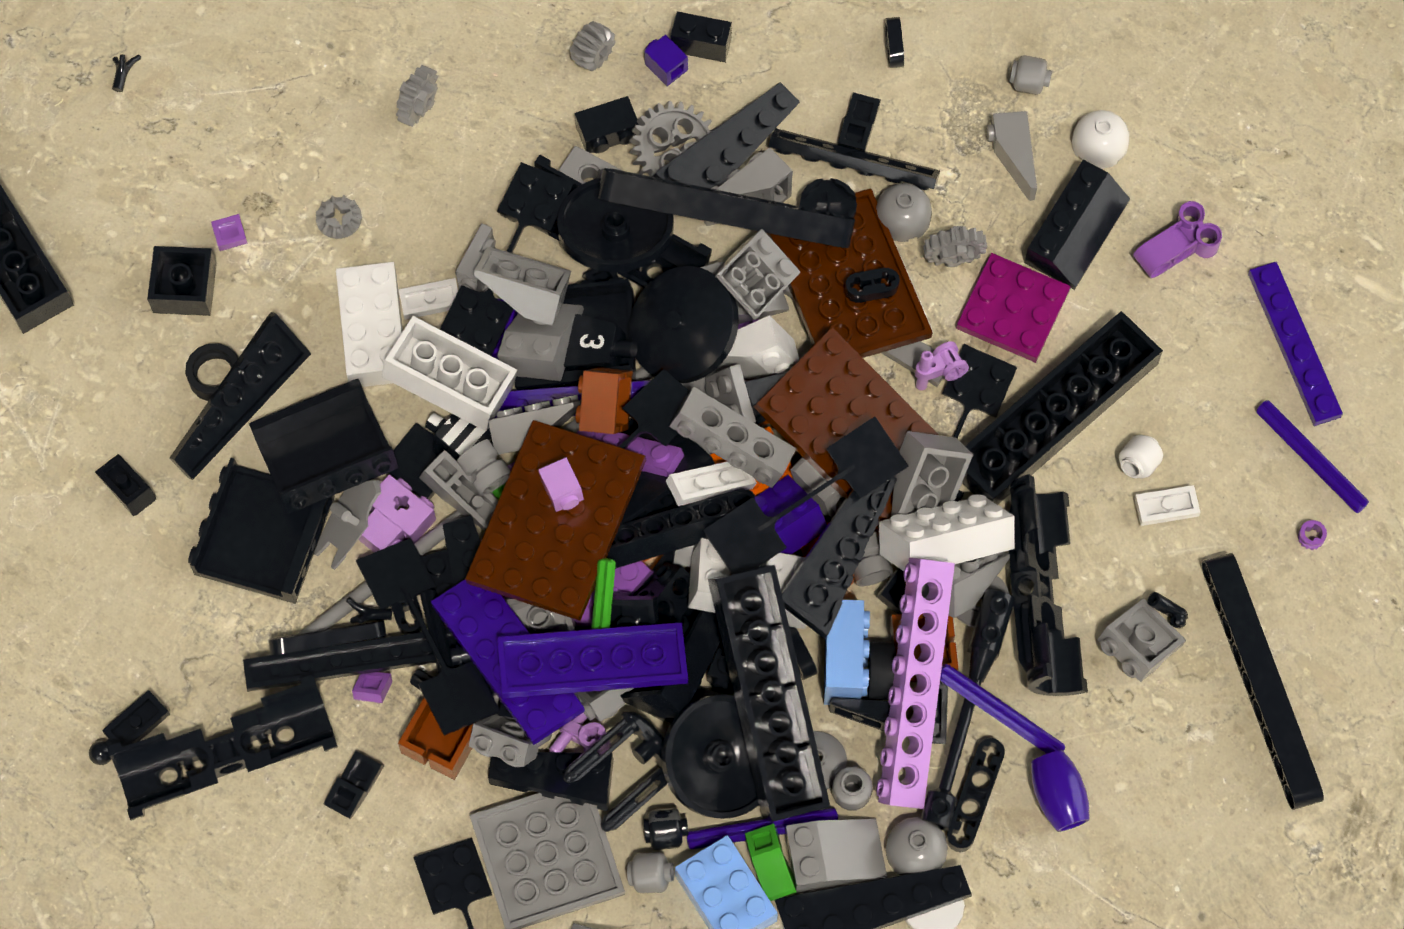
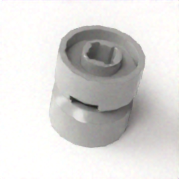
[457,439,511,496]
[854,532,893,587]

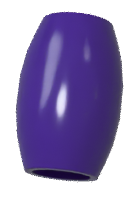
[1031,750,1090,832]

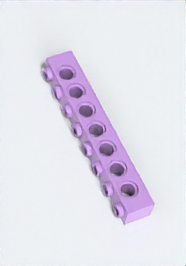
[876,558,955,809]

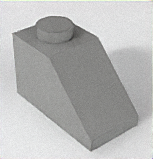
[791,457,845,522]

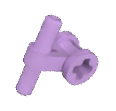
[915,341,969,390]
[549,713,610,753]

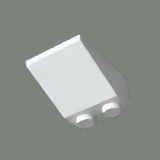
[715,315,799,380]

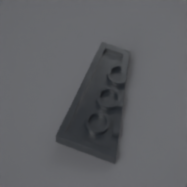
[488,752,614,811]

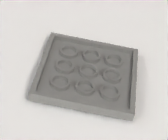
[470,793,625,929]

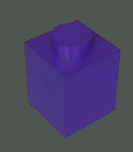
[644,34,688,86]

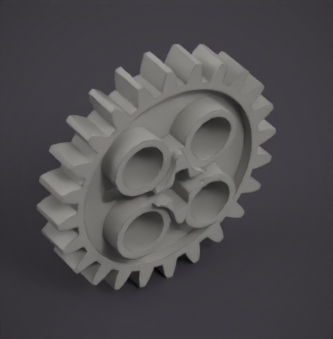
[629,101,715,177]

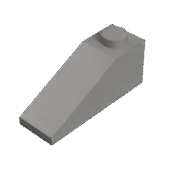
[987,111,1037,201]
[419,450,498,531]

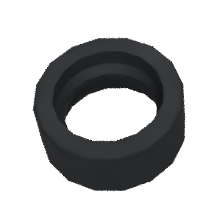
[185,343,238,401]
[868,642,895,700]

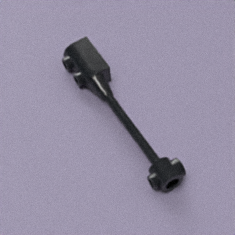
[920,589,1015,830]

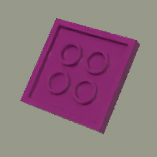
[956,253,1071,363]

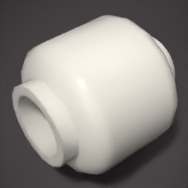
[1119,435,1163,479]

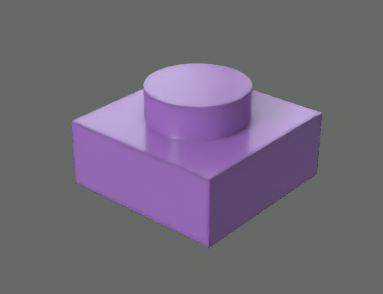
[211,214,248,251]
[352,672,392,703]

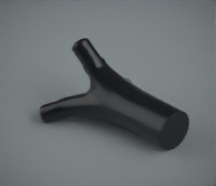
[112,54,141,92]
[346,597,392,624]

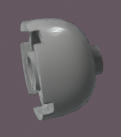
[876,183,932,242]
[885,817,948,876]

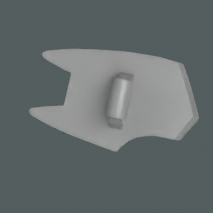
[314,480,381,570]

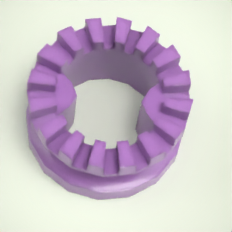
[1298,520,1327,550]

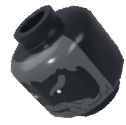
[643,808,688,850]

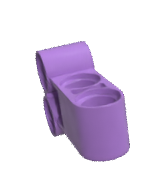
[1133,201,1222,278]

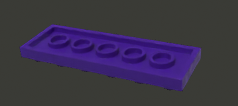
[431,580,585,745]
[497,622,688,698]

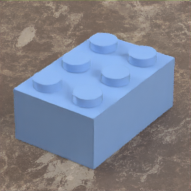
[824,600,870,705]
[675,835,778,929]

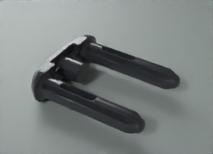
[563,712,667,832]

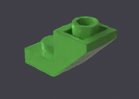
[745,824,797,901]

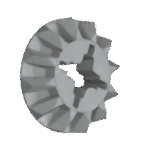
[316,195,362,239]

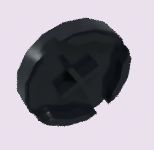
[800,178,857,218]

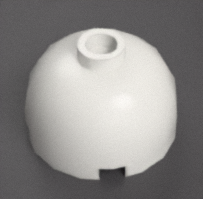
[1072,110,1129,169]

